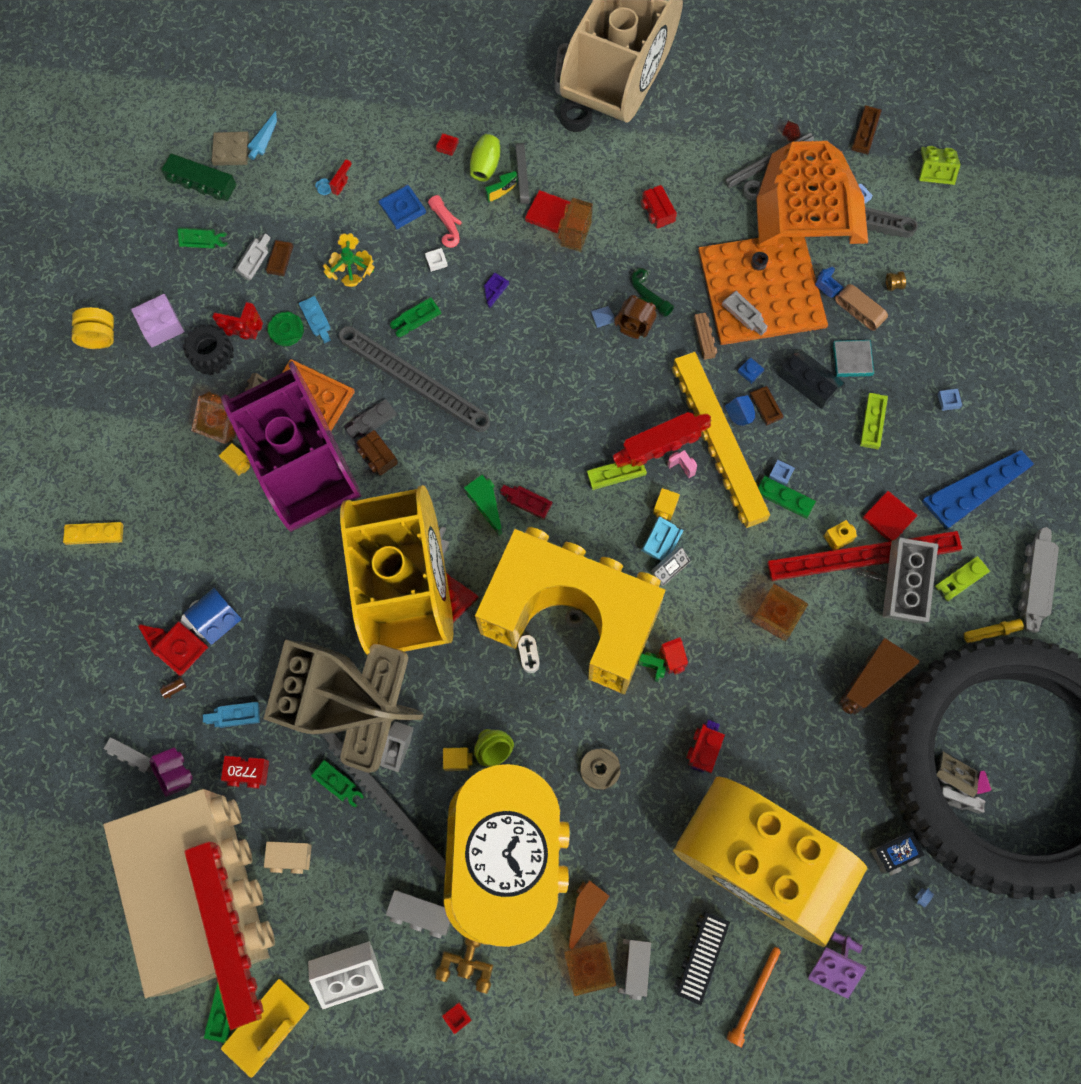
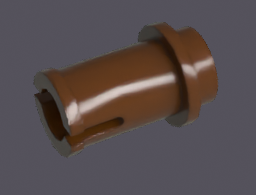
[159,677,187,699]

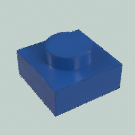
[738,358,764,384]

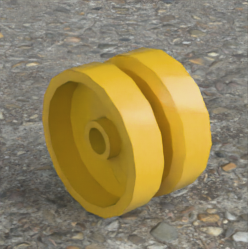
[72,307,114,349]

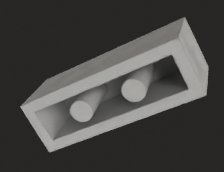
[386,890,451,939]

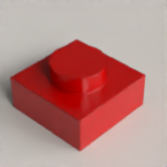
[436,133,459,156]
[442,1002,472,1035]

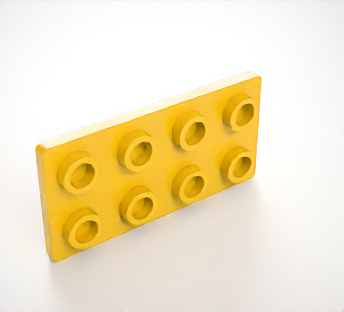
[221,979,310,1078]

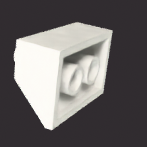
[308,941,384,1009]

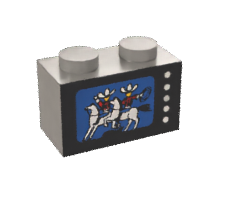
[870,832,924,876]

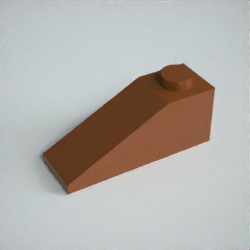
[569,880,610,949]

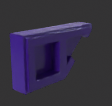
[484,272,509,308]

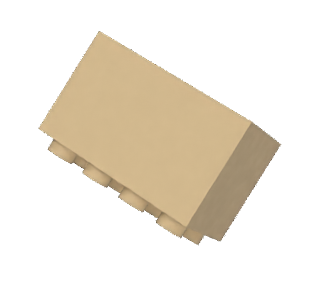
[103,789,275,998]

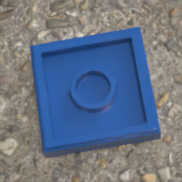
[378,185,426,230]

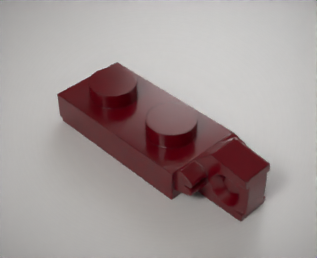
[500,485,553,520]

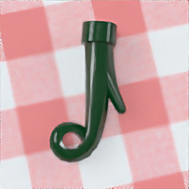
[631,268,674,317]

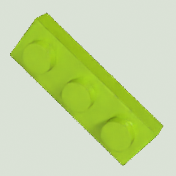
[860,393,888,450]
[587,463,647,490]

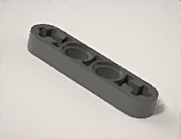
[516,143,530,204]

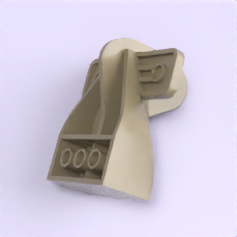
[264,640,424,773]

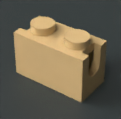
[264,842,312,874]

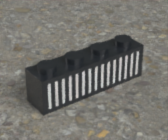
[673,912,730,1006]

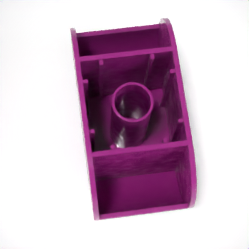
[221,361,362,532]

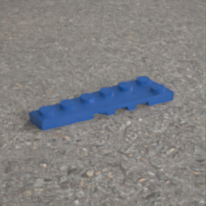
[921,450,1034,530]

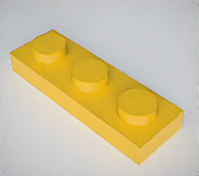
[63,522,123,545]

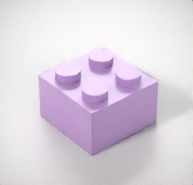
[131,294,185,347]

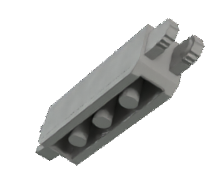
[1018,527,1059,633]

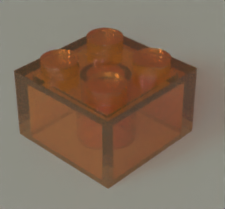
[559,198,593,252]
[191,392,236,444]
[751,584,808,642]
[564,941,616,996]

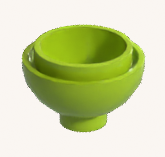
[474,729,514,767]

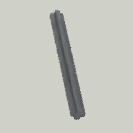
[725,133,814,188]

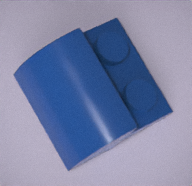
[183,588,242,645]

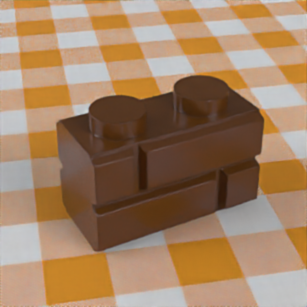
[357,430,398,476]

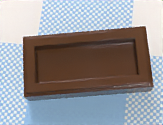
[266,240,294,276]
[750,386,784,426]

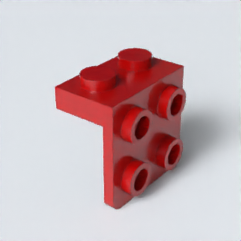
[212,302,263,340]

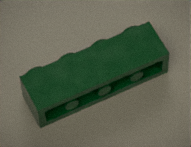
[161,153,237,201]

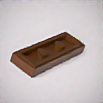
[851,105,882,155]

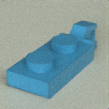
[299,296,331,343]
[203,702,260,728]

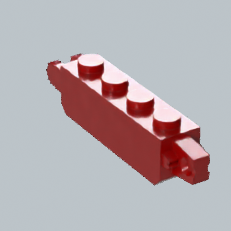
[613,412,711,468]

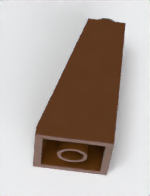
[838,638,919,715]

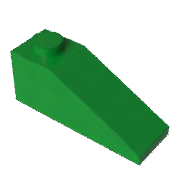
[464,475,502,536]

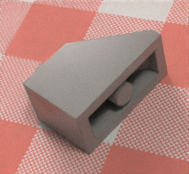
[380,721,413,772]

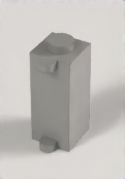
[618,939,651,1000]

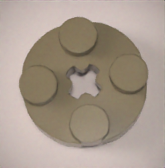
[580,749,620,790]

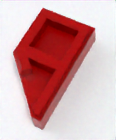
[329,159,352,196]
[138,624,166,657]

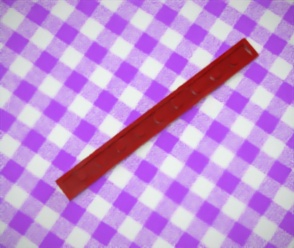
[767,531,963,581]

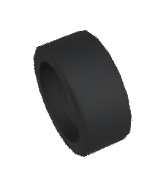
[560,99,592,132]

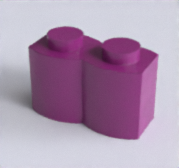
[149,747,192,797]

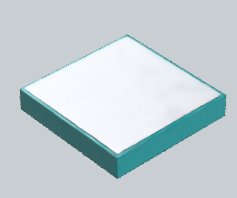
[833,340,874,377]

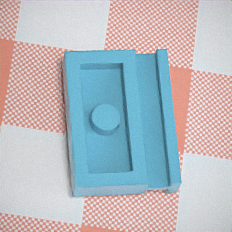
[641,517,684,561]

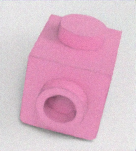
[667,450,697,478]

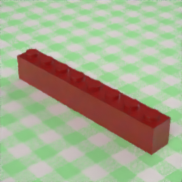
[184,841,264,1030]

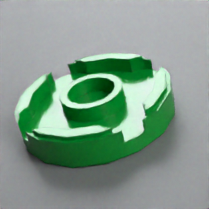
[268,312,304,346]

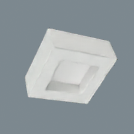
[425,248,448,272]

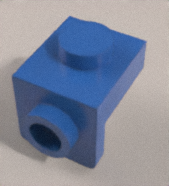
[815,267,844,298]

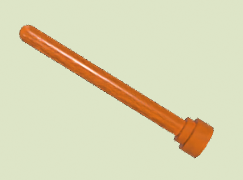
[726,947,780,1048]

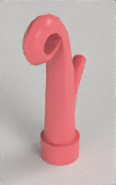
[428,195,462,248]

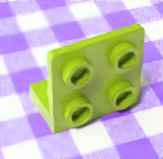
[919,146,961,185]

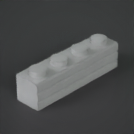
[104,737,152,773]

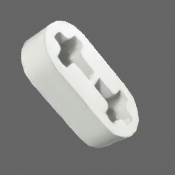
[518,635,540,673]

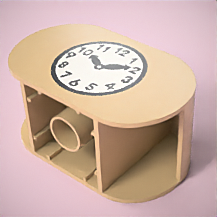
[560,0,683,123]

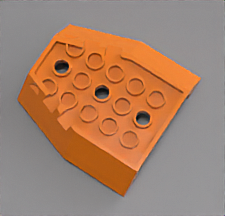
[756,141,868,246]

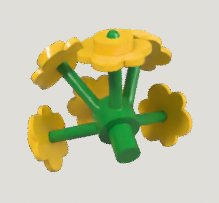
[323,233,375,287]

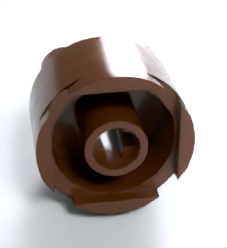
[614,295,657,339]

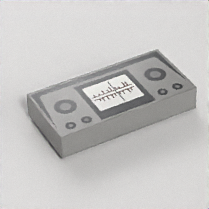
[651,546,691,586]

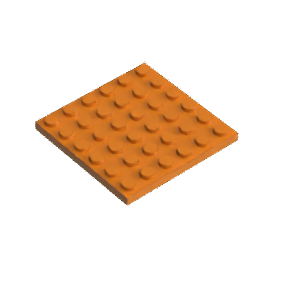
[698,237,828,345]

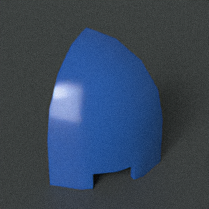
[724,395,755,426]

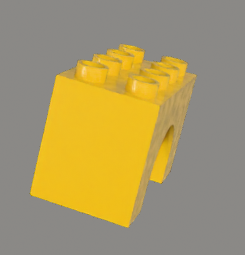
[475,527,666,695]

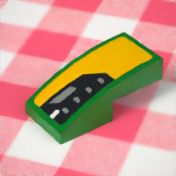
[485,171,518,203]

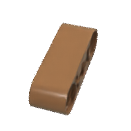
[835,284,888,331]

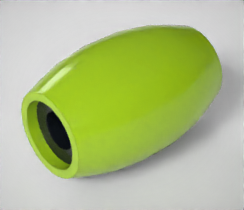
[470,134,500,182]

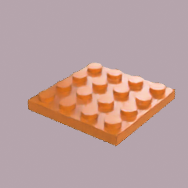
[282,359,355,431]

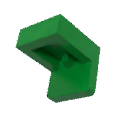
[638,653,666,682]

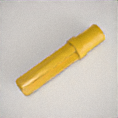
[963,619,1024,643]

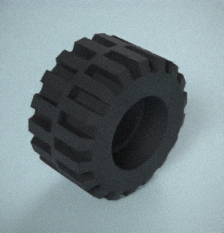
[183,324,234,375]

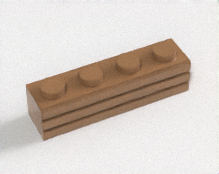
[694,313,717,360]

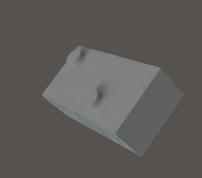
[882,538,938,624]

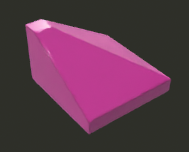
[977,771,991,794]

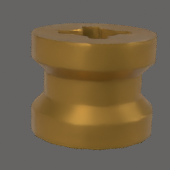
[886,271,906,291]

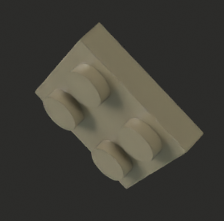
[212,132,249,166]

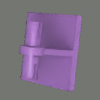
[808,931,866,999]

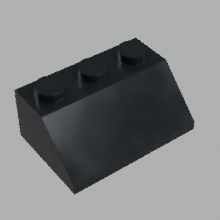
[779,350,845,409]

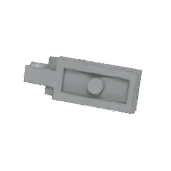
[234,233,270,281]
[722,291,768,335]
[940,786,985,814]

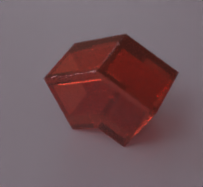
[782,121,801,141]

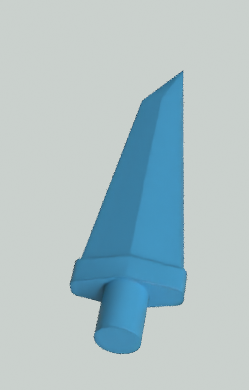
[247,111,277,160]

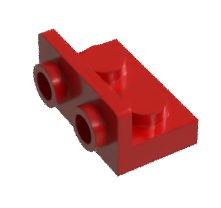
[686,724,725,774]

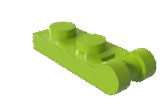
[935,556,990,602]

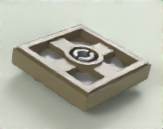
[936,752,979,798]

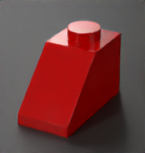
[659,637,688,675]

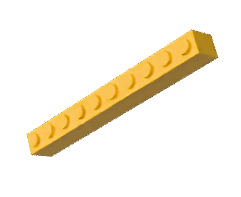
[672,352,770,528]

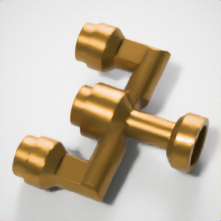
[435,937,493,994]

